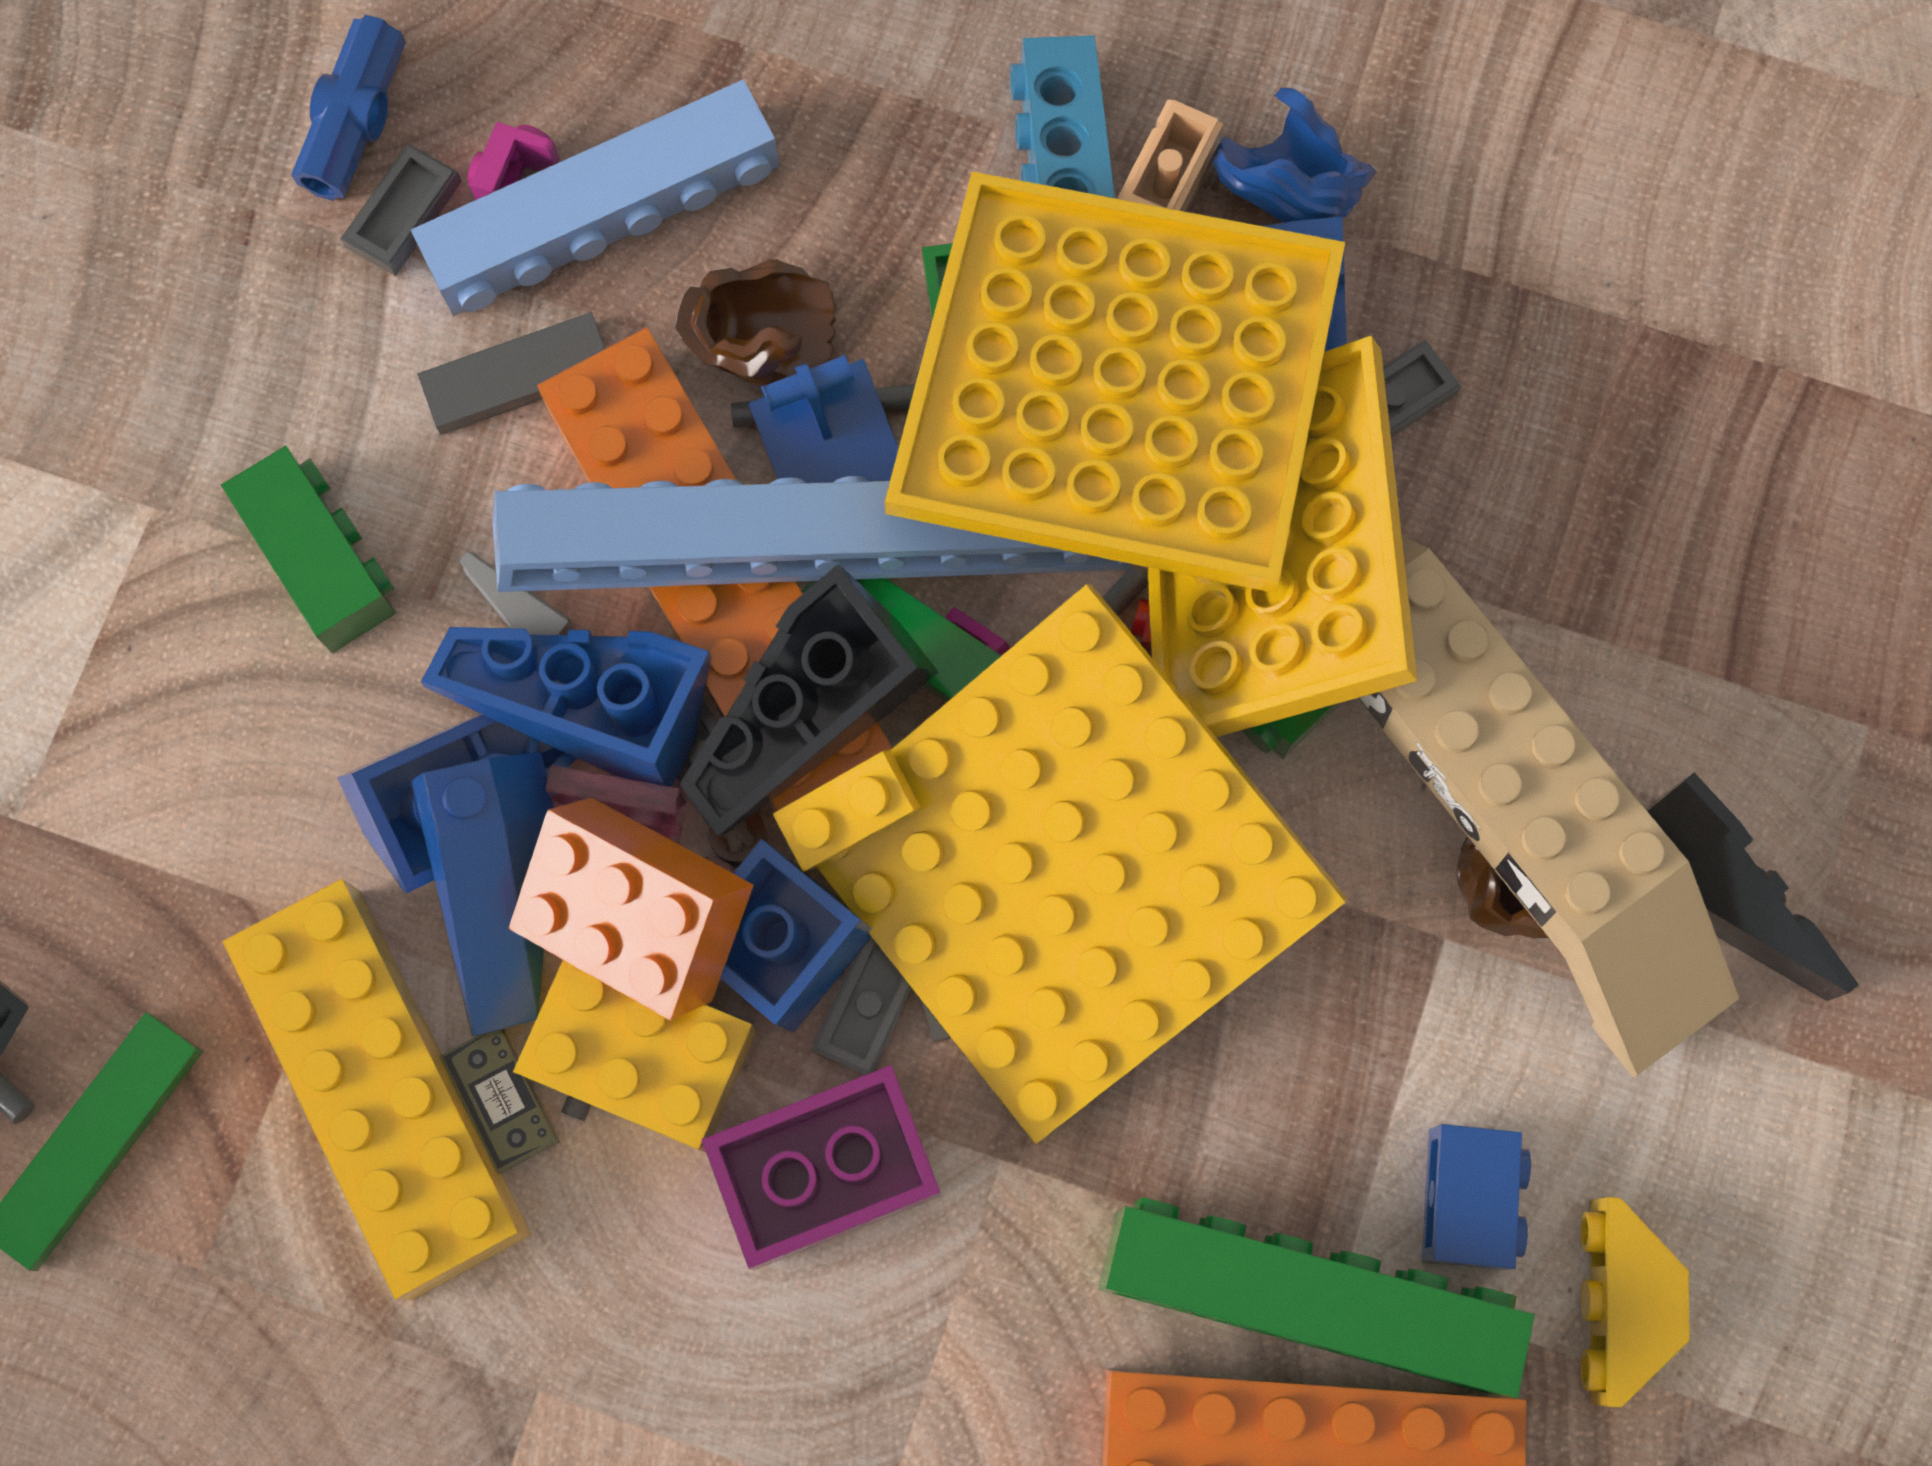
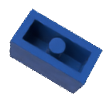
[1421,1124,1531,1270]

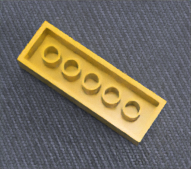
[222,879,532,1300]

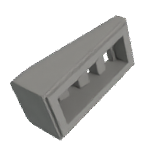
[459,551,576,635]

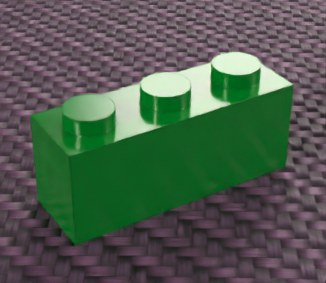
[221,445,396,653]

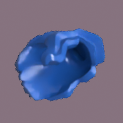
[1211,88,1377,223]

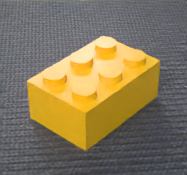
[513,960,757,1153]

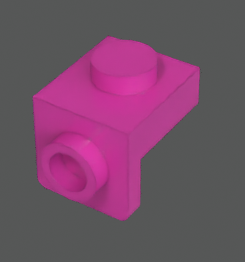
[468,122,561,200]

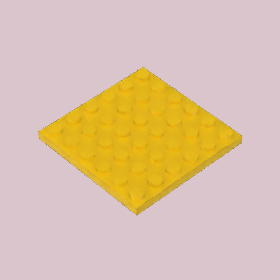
[884,171,1345,593]
[817,584,1348,1144]

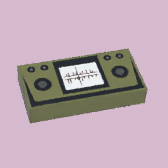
[440,1029,560,1174]

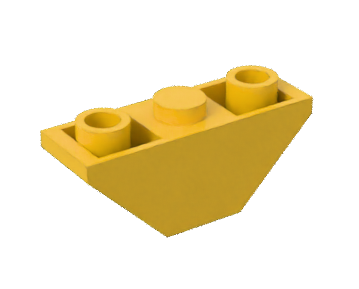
[1580,1197,1690,1408]

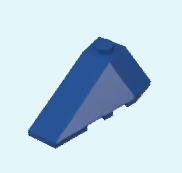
[421,627,711,794]
[337,714,577,893]
[411,752,554,1036]

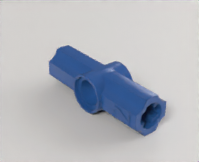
[291,15,406,201]

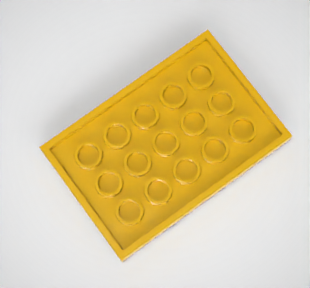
[1148,336,1418,737]

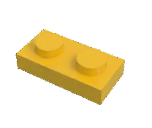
[773,750,921,872]

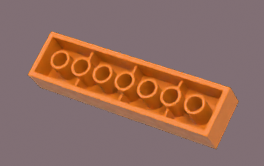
[536,327,892,812]

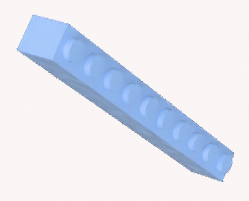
[492,476,1132,592]

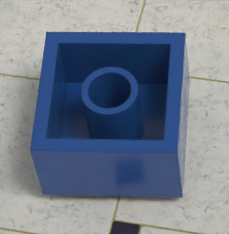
[720,839,872,1032]

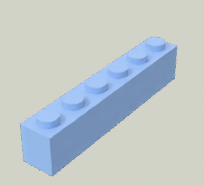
[411,79,780,315]

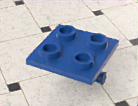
[748,354,899,483]

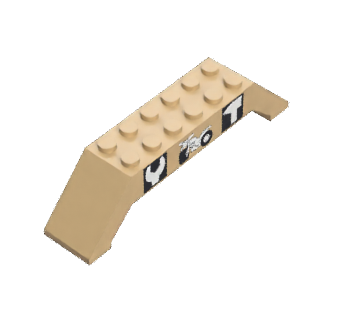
[1357,535,1740,1078]

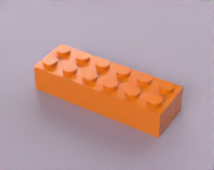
[1102,1370,1526,1466]

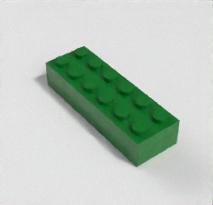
[1098,1197,1535,1399]

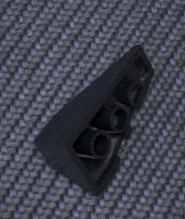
[679,564,938,837]
[1646,772,1859,1001]

